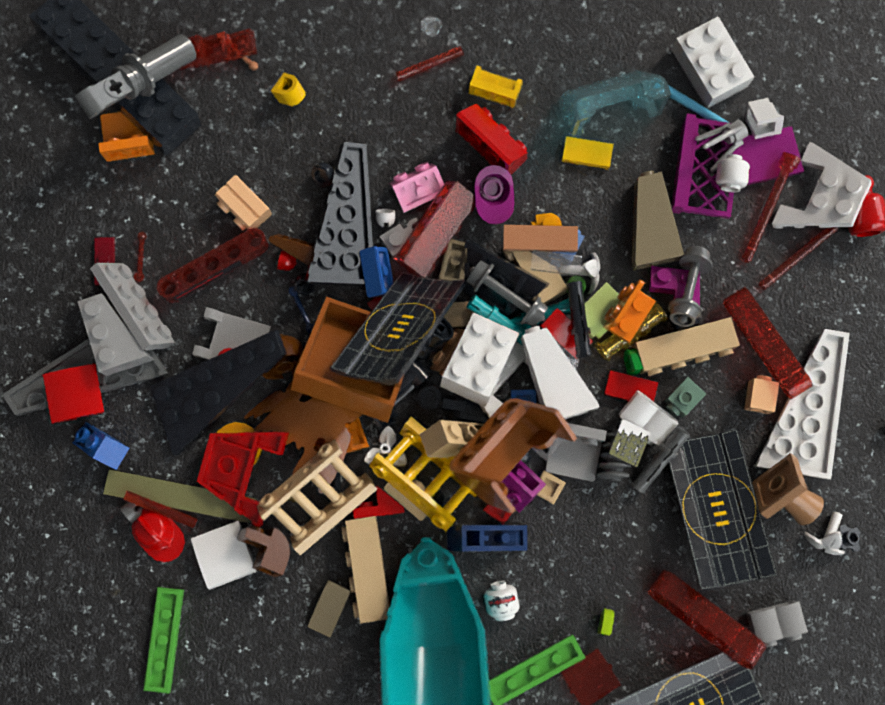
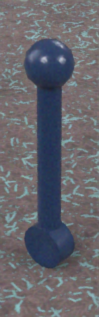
[289,286,314,333]

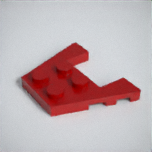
[197,432,289,528]

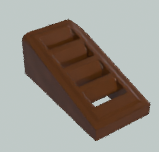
[268,234,314,266]

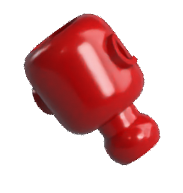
[847,175,885,237]

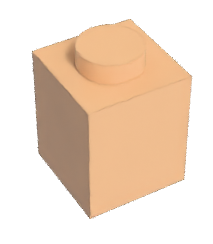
[744,375,779,414]

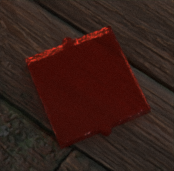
[561,648,621,705]

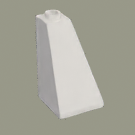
[521,326,599,420]

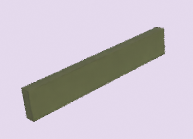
[103,470,256,523]

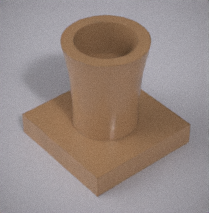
[752,453,824,525]

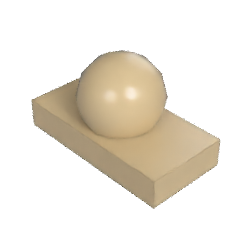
[384,480,427,521]

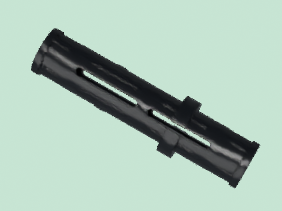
[566,281,592,358]

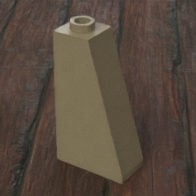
[632,171,684,271]

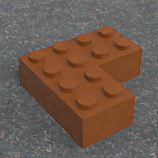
[291,297,404,423]

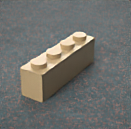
[632,317,740,376]
[342,516,390,623]

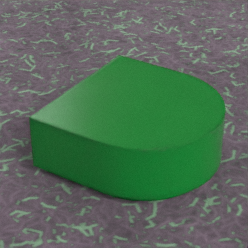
[623,348,643,376]

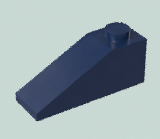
[447,525,528,551]

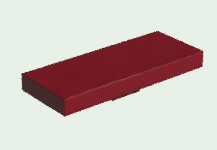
[95,237,115,286]

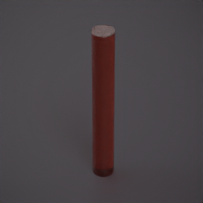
[395,46,464,82]
[123,490,198,528]

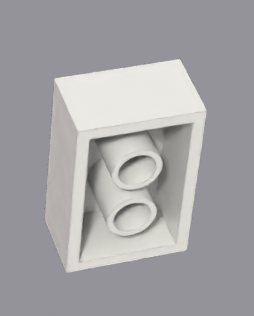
[671,17,754,108]
[440,312,519,407]

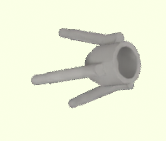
[695,120,748,172]

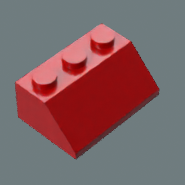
[456,104,528,175]

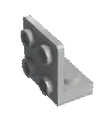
[545,423,607,482]

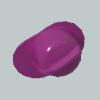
[475,165,514,224]

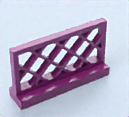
[671,114,740,219]

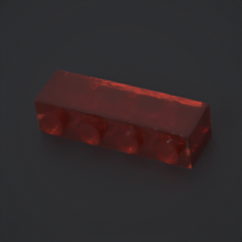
[394,180,475,278]

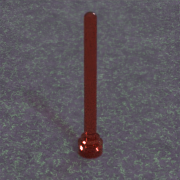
[742,152,801,263]

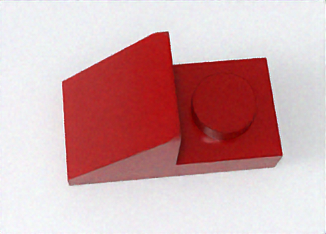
[353,485,405,519]

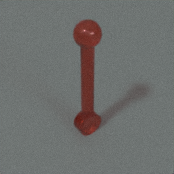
[134,232,147,282]

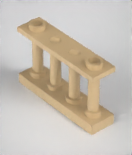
[257,440,377,555]

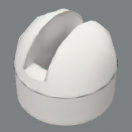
[376,209,395,227]

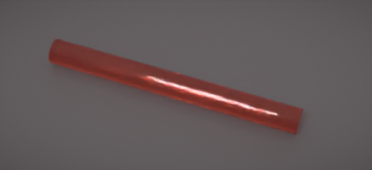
[759,227,838,290]

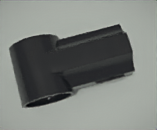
[394,358,432,406]

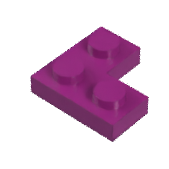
[649,266,700,305]

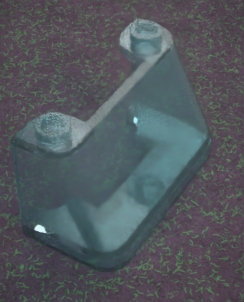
[560,70,671,138]

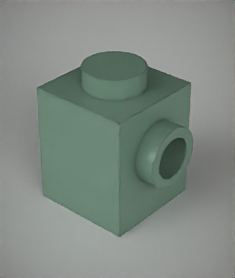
[664,377,706,418]

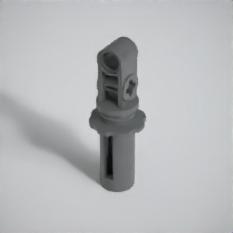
[75,34,196,119]

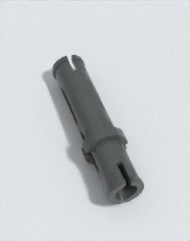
[631,426,690,494]

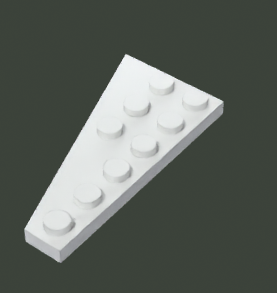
[754,329,849,480]

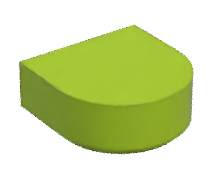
[597,608,614,636]

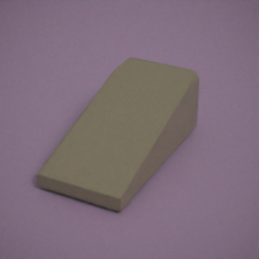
[438,239,467,281]
[308,580,351,637]

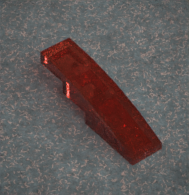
[179,28,257,69]

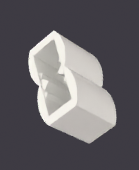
[619,390,678,446]

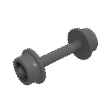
[668,246,712,327]
[467,261,548,327]

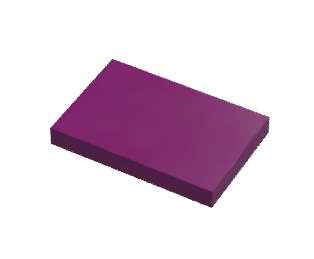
[721,126,804,185]

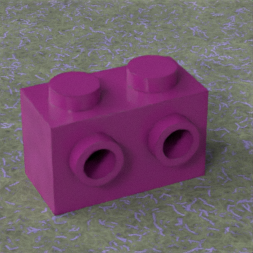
[502,460,546,513]

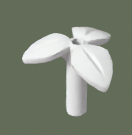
[560,252,600,294]
[364,426,407,467]
[804,512,845,555]

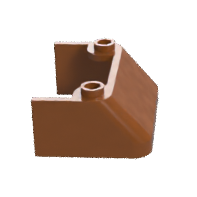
[449,398,577,513]

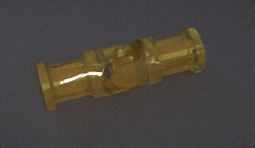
[595,303,668,362]

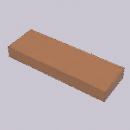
[503,225,578,252]

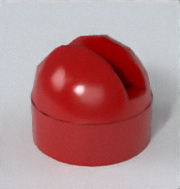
[277,250,296,271]

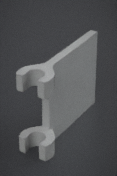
[192,307,271,360]

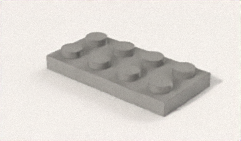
[90,263,175,351]

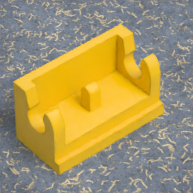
[469,66,522,108]

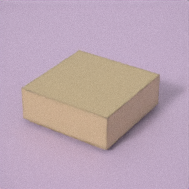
[537,471,566,505]

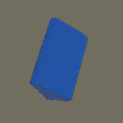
[360,246,394,298]

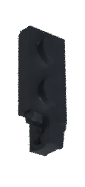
[441,395,506,424]

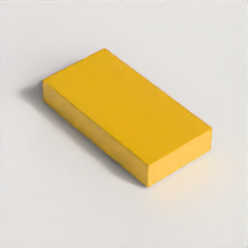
[562,136,613,169]

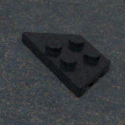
[464,240,550,317]

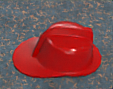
[132,507,185,562]

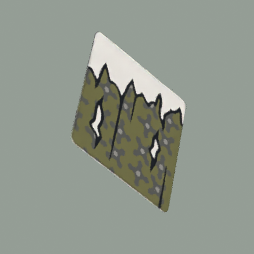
[609,420,650,467]

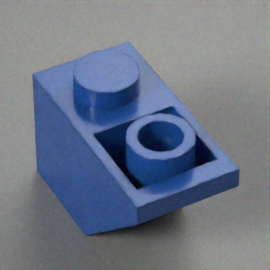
[73,422,129,470]

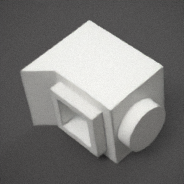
[746,98,784,139]

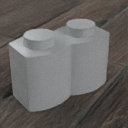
[746,601,808,648]

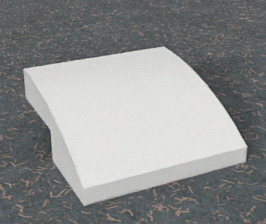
[191,521,257,590]

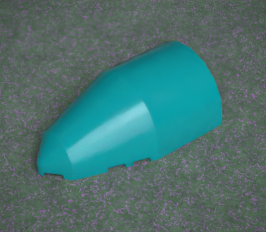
[380,537,491,705]

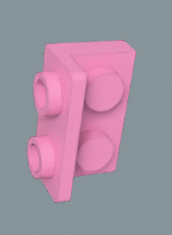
[389,162,447,212]

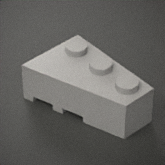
[78,293,154,376]

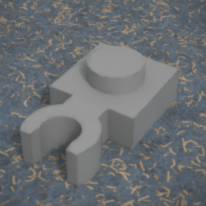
[380,218,425,258]

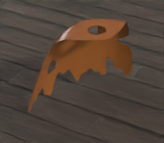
[244,381,362,493]

